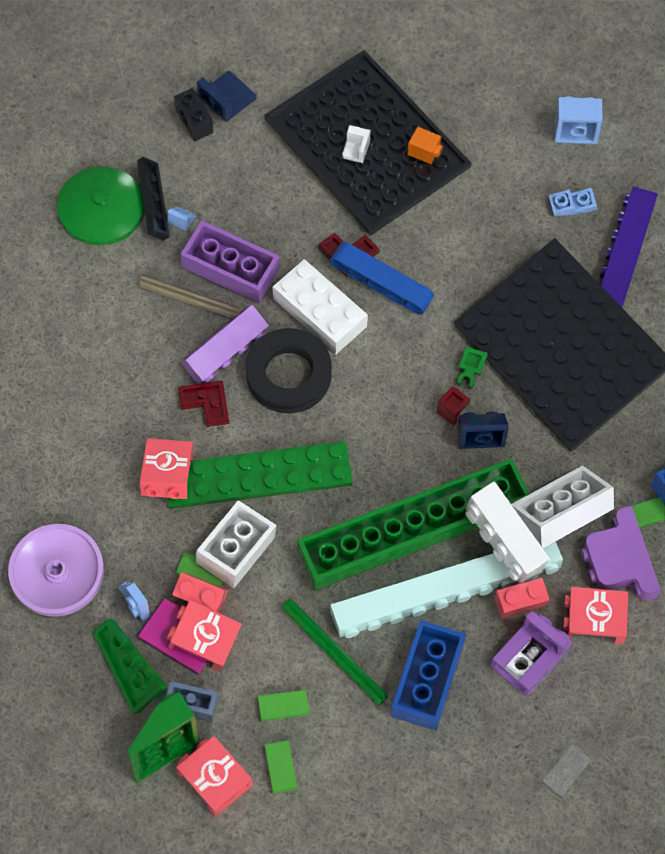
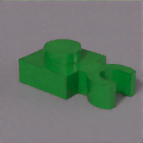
[457,347,488,389]

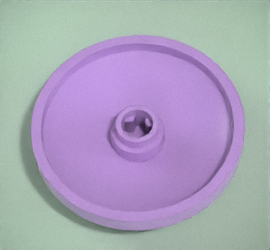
[8,524,104,617]

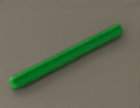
[283,599,388,705]

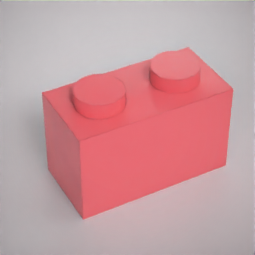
[172,572,229,612]
[494,578,550,619]

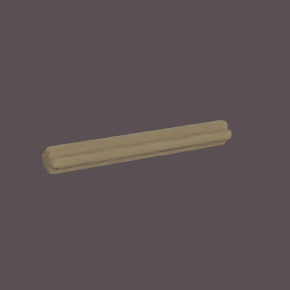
[139,275,243,319]

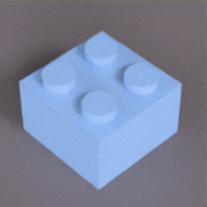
[554,96,603,144]

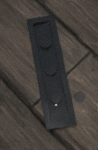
[137,157,170,240]

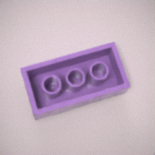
[180,221,280,303]

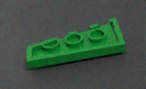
[93,619,168,714]

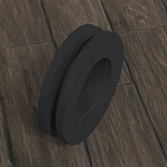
[246,328,332,413]

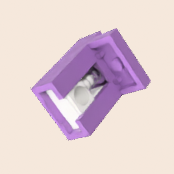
[491,611,572,697]

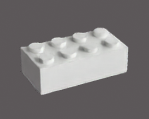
[273,259,368,354]
[511,466,614,548]
[465,482,550,584]

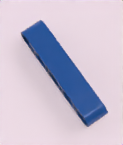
[330,242,434,315]

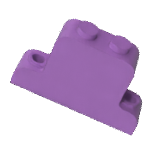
[581,506,661,601]

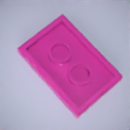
[138,599,208,675]

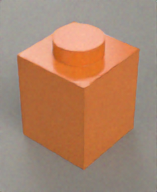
[408,127,443,164]

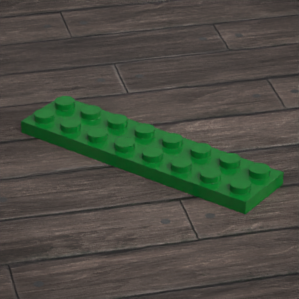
[168,441,353,509]

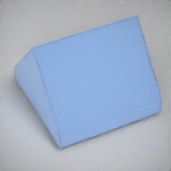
[168,207,195,231]

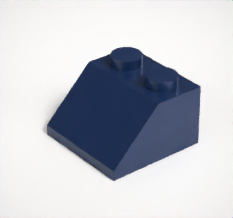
[457,411,509,449]

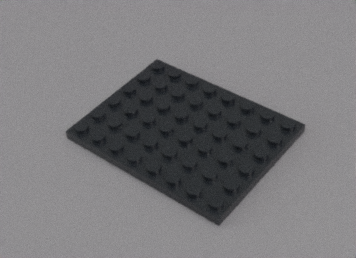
[264,50,472,236]
[454,238,665,452]

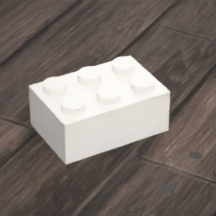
[196,500,277,588]

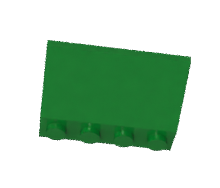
[127,692,199,783]

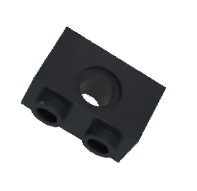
[174,88,213,142]

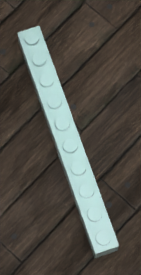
[330,541,563,638]

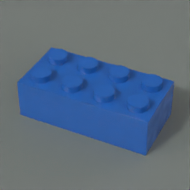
[391,620,466,731]

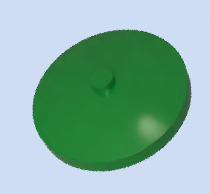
[57,167,144,246]

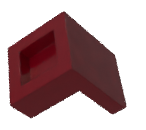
[436,386,470,426]

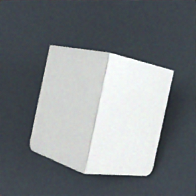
[343,125,370,163]

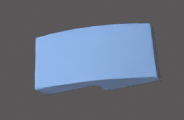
[549,187,598,216]

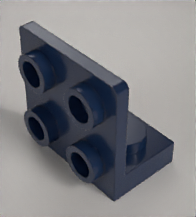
[197,71,257,122]

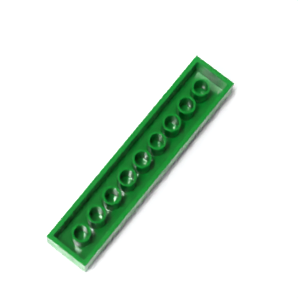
[297,458,530,591]

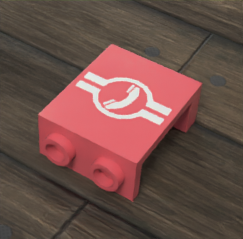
[140,438,193,499]
[563,587,628,644]
[167,600,242,672]
[176,736,253,817]

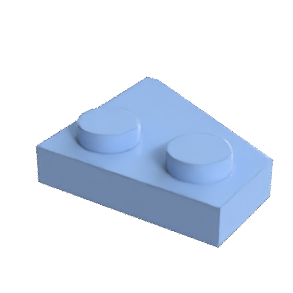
[117,581,150,622]

